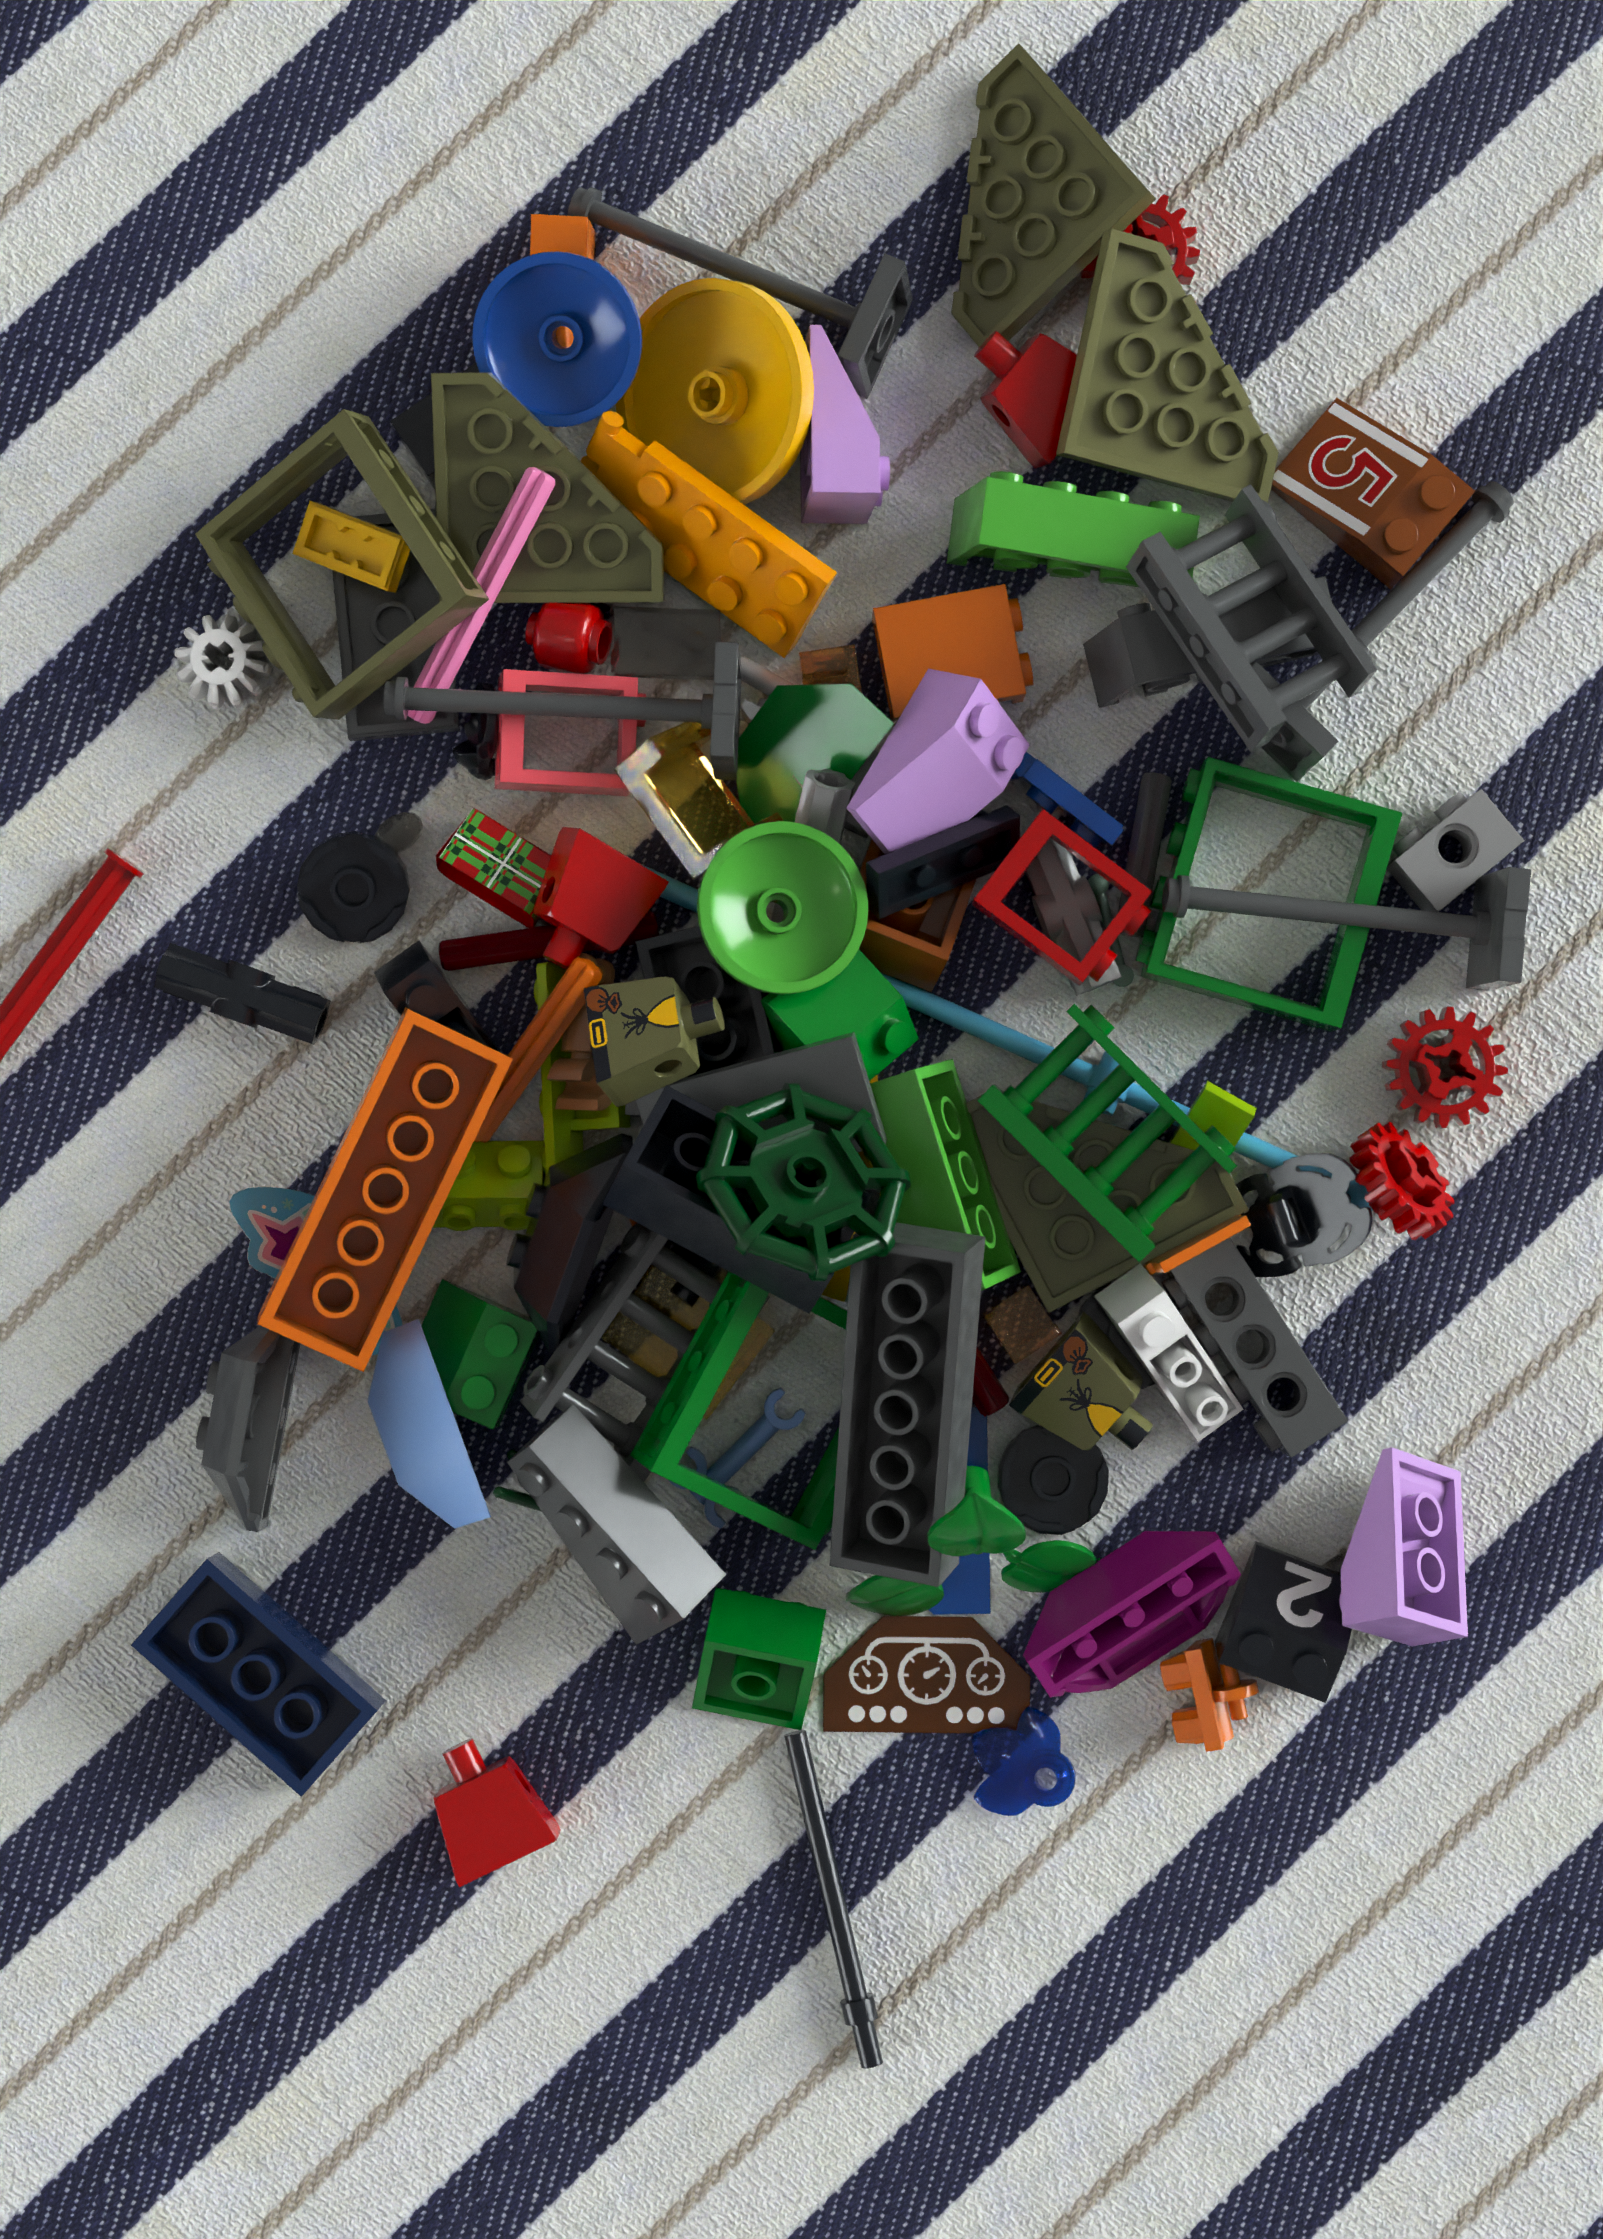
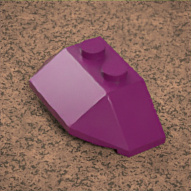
[1023,1531,1241,1698]

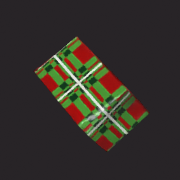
[436,807,551,928]

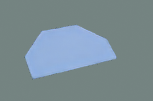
[368,1319,491,1529]

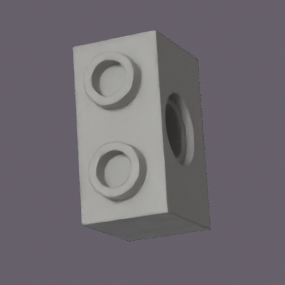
[1387,789,1525,912]

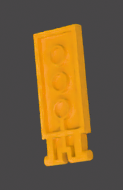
[581,410,837,658]

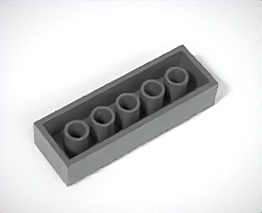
[829,1223,985,1587]

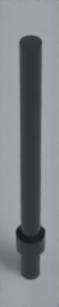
[784,1730,883,2069]

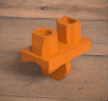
[1160,1638,1259,1752]

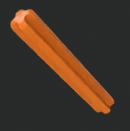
[474,957,603,1143]

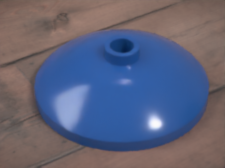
[472,251,642,427]

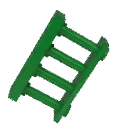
[977,1004,1237,1262]

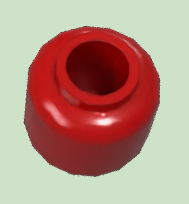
[525,602,612,674]

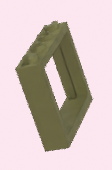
[195,409,489,720]

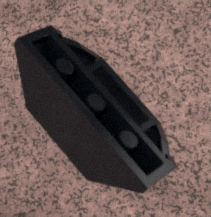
[506,1133,633,1354]

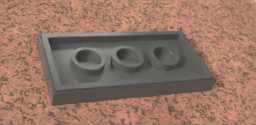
[332,509,461,741]
[636,1032,887,1152]

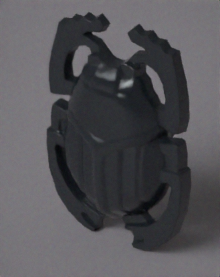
[1236,1153,1372,1277]

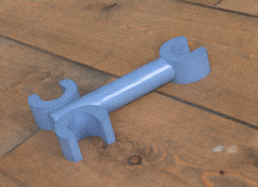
[668,1387,805,1529]

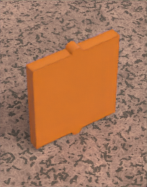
[1142,1214,1251,1275]

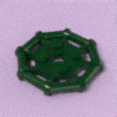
[696,1083,911,1281]

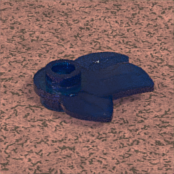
[972,1706,1076,1816]

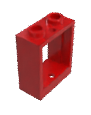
[972,809,1152,986]

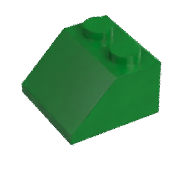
[760,949,919,1081]
[421,1279,539,1430]
[692,1587,826,1730]

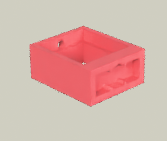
[494,669,646,796]

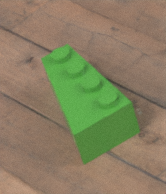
[946,471,1200,587]

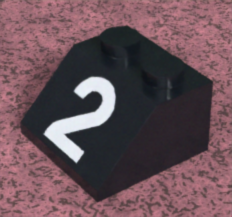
[1215,1541,1352,1703]

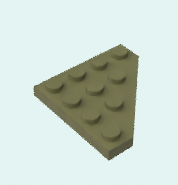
[951,43,1156,347]
[1056,228,1279,503]
[431,372,665,603]
[966,1094,1249,1313]

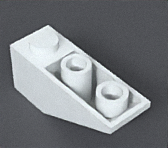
[1094,1263,1244,1442]

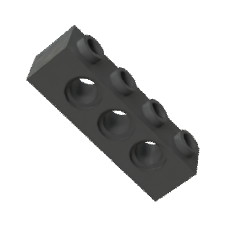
[1162,1238,1348,1458]

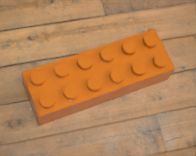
[257,1007,513,1372]

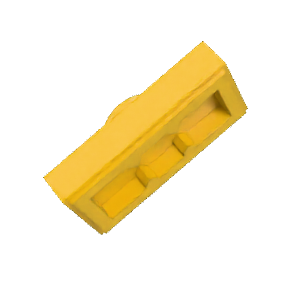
[292,501,410,593]

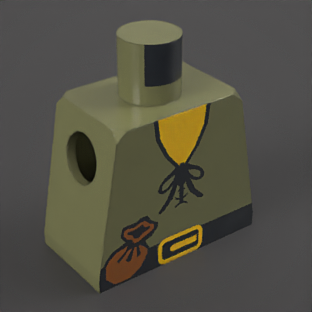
[584,976,725,1107]
[1009,1312,1153,1451]

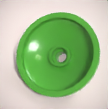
[697,821,868,994]

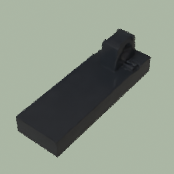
[866,805,1020,919]

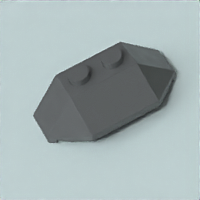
[196,1326,300,1532]

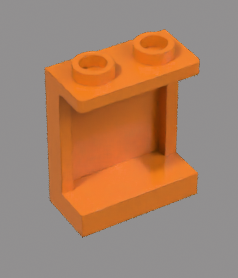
[872,584,1033,727]

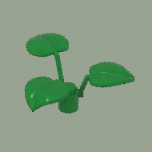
[846,1466,1100,1616]

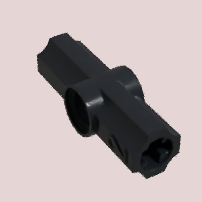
[154,943,331,1045]

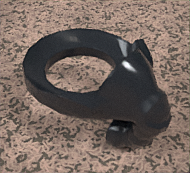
[452,682,524,780]

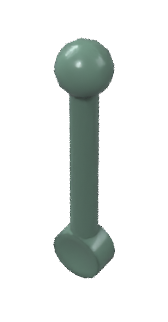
[1088,874,1134,987]

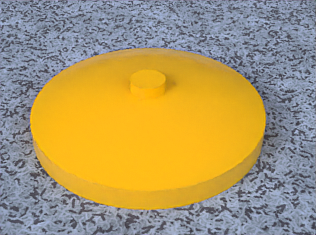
[616,278,814,505]

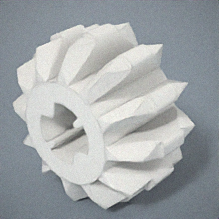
[174,613,271,710]

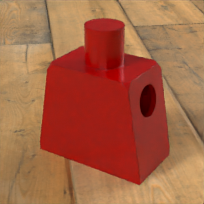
[974,330,1077,468]
[533,827,669,970]
[434,1738,561,1887]

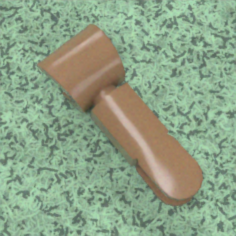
[547,953,615,1111]

